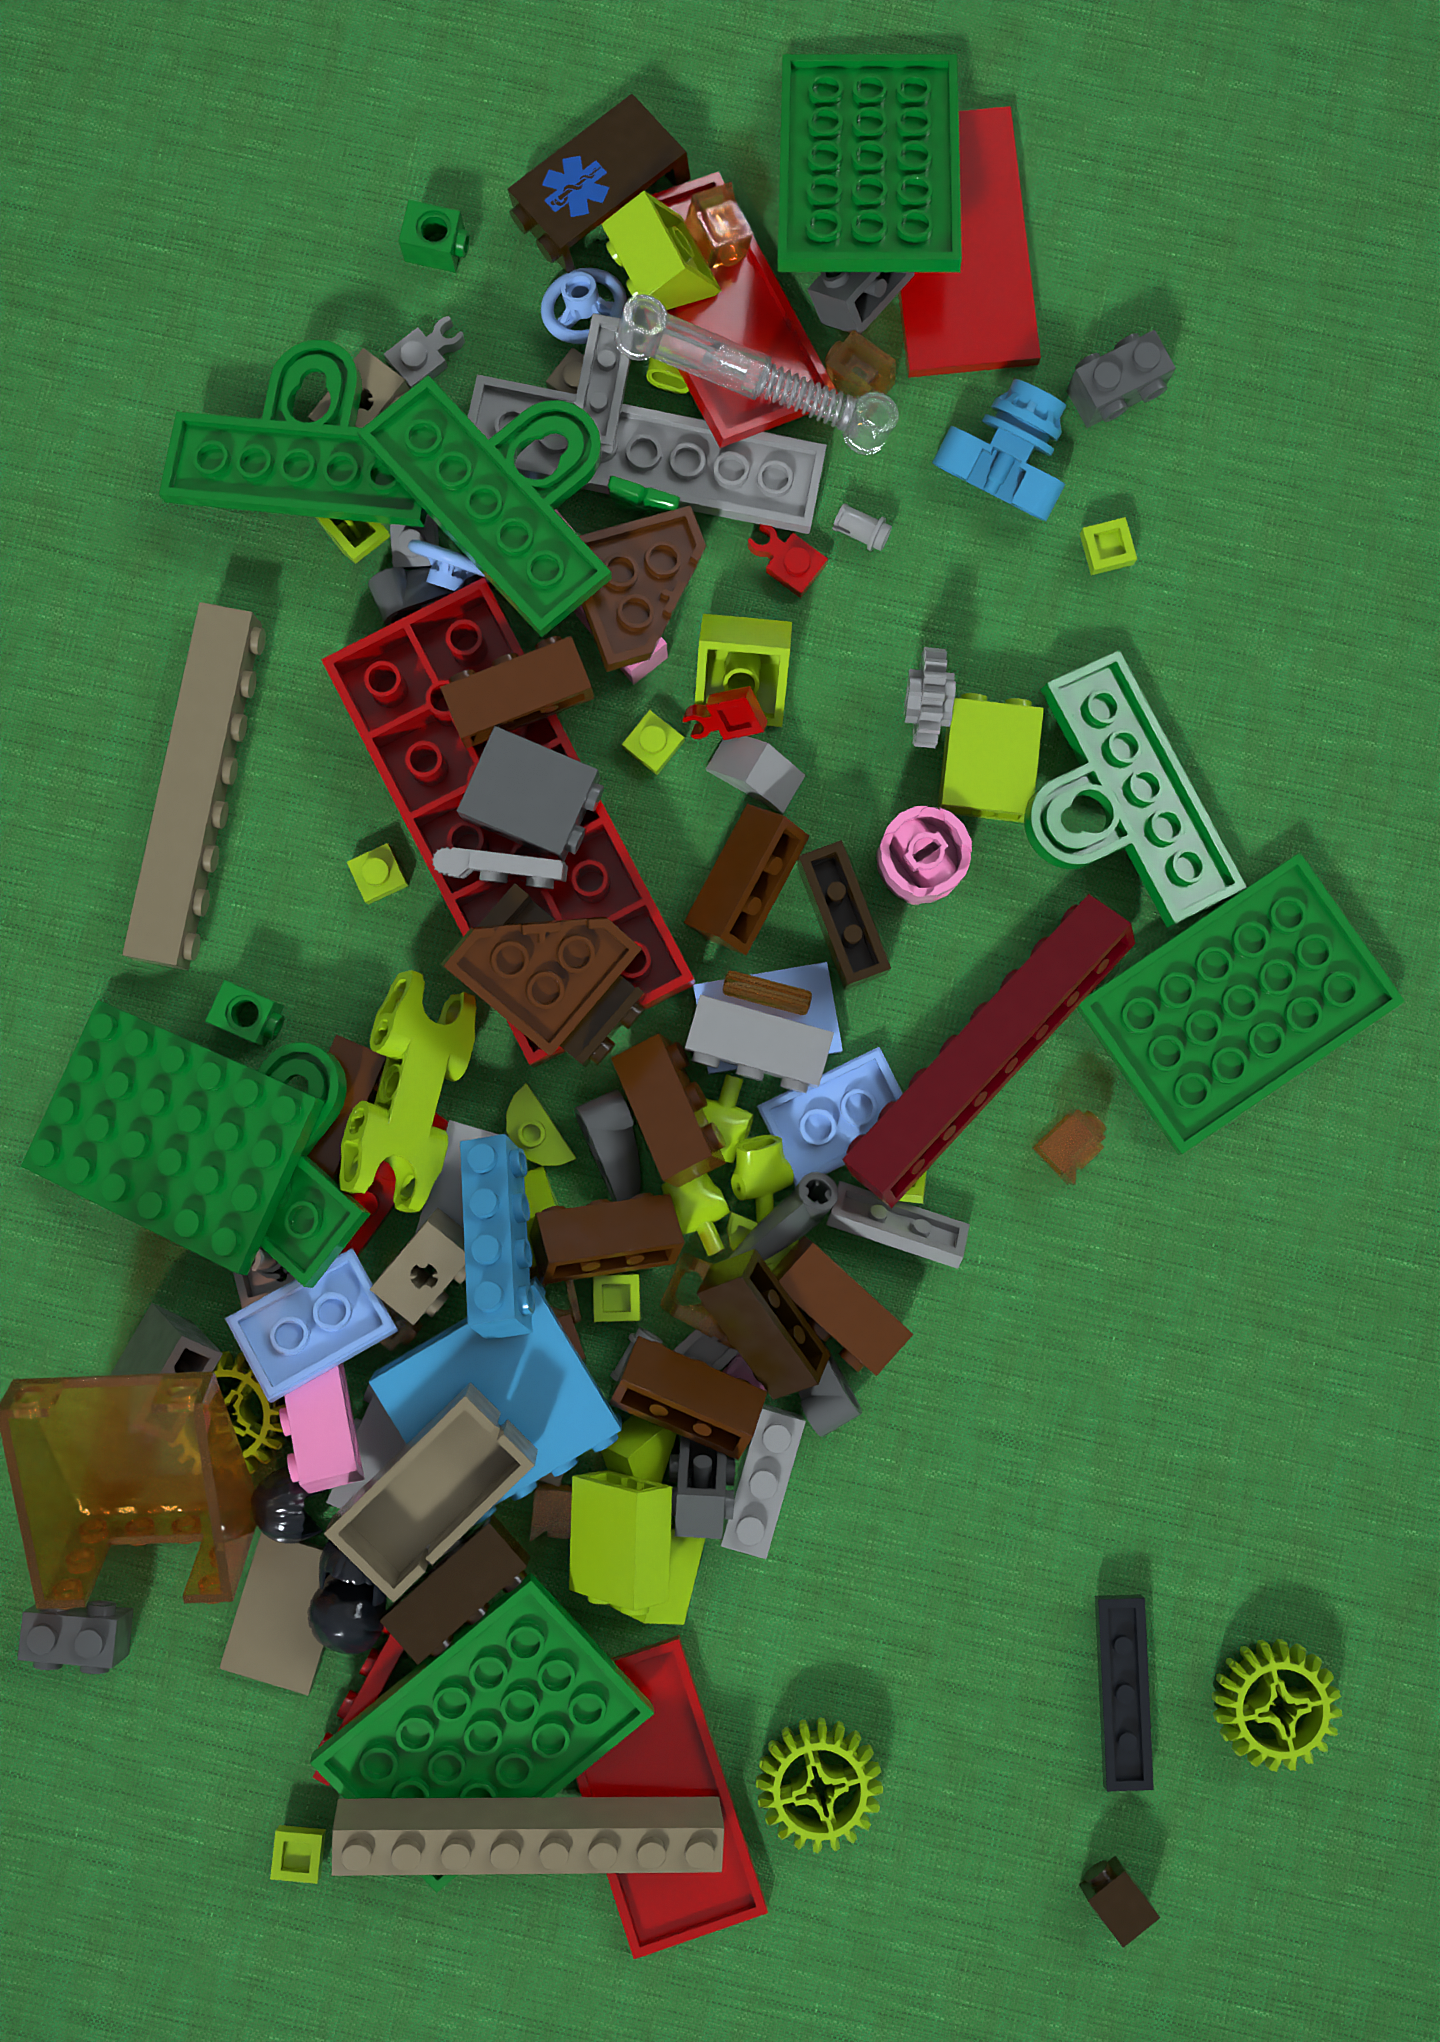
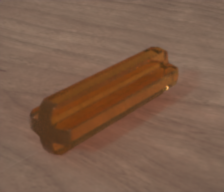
[722,970,812,1015]

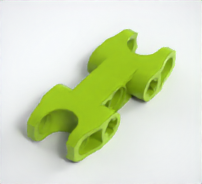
[339,970,476,1213]

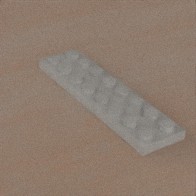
[468,374,827,534]

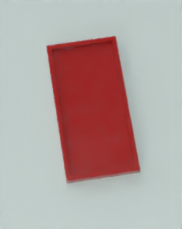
[898,106,1041,378]
[601,171,838,448]
[576,1635,768,1959]

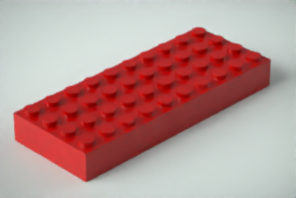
[321,577,695,1068]

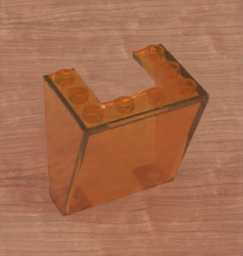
[0,1372,257,1610]

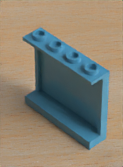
[369,1276,622,1525]

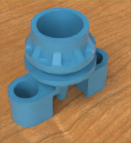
[932,379,1066,522]

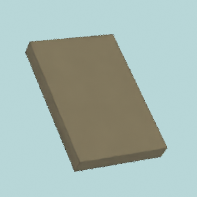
[219,1532,336,1696]

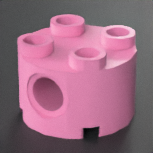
[876,806,972,905]

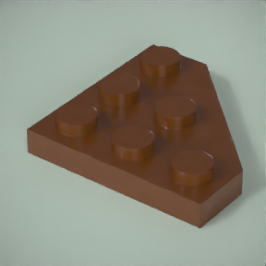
[579,505,706,672]
[441,917,642,1057]

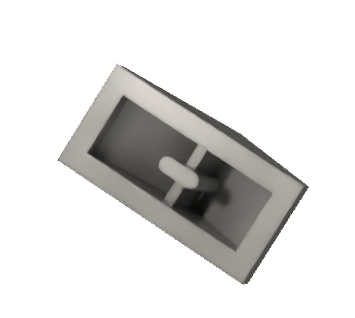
[706,736,805,815]

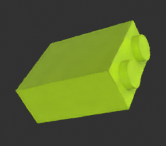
[937,693,1044,823]
[569,1470,672,1615]

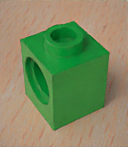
[398,200,470,273]
[205,980,284,1047]

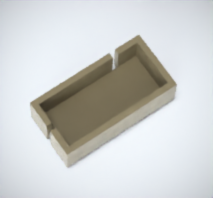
[324,1382,538,1602]

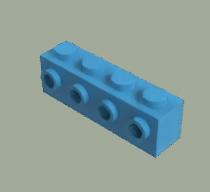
[460,1134,535,1340]

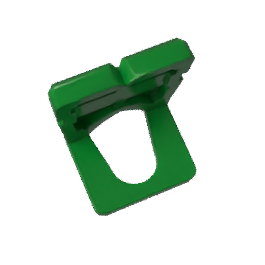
[608,476,680,516]

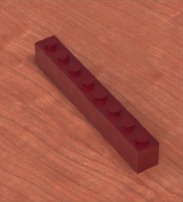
[842,894,1135,1209]

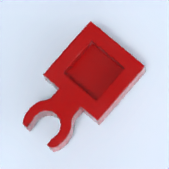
[747,524,828,598]
[682,686,768,740]

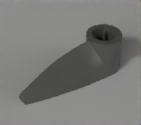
[368,567,495,626]
[574,1089,641,1202]
[729,1172,838,1261]
[797,1306,862,1437]

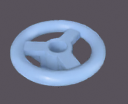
[541,268,627,344]
[408,539,486,591]

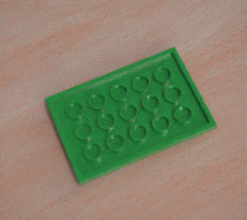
[778,54,962,272]
[1077,852,1405,1155]
[21,1000,325,1275]
[310,1573,654,1893]

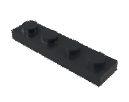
[1095,1594,1154,1792]

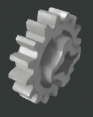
[904,647,956,748]

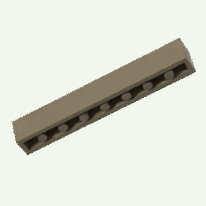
[122,602,266,970]
[331,1797,724,1876]

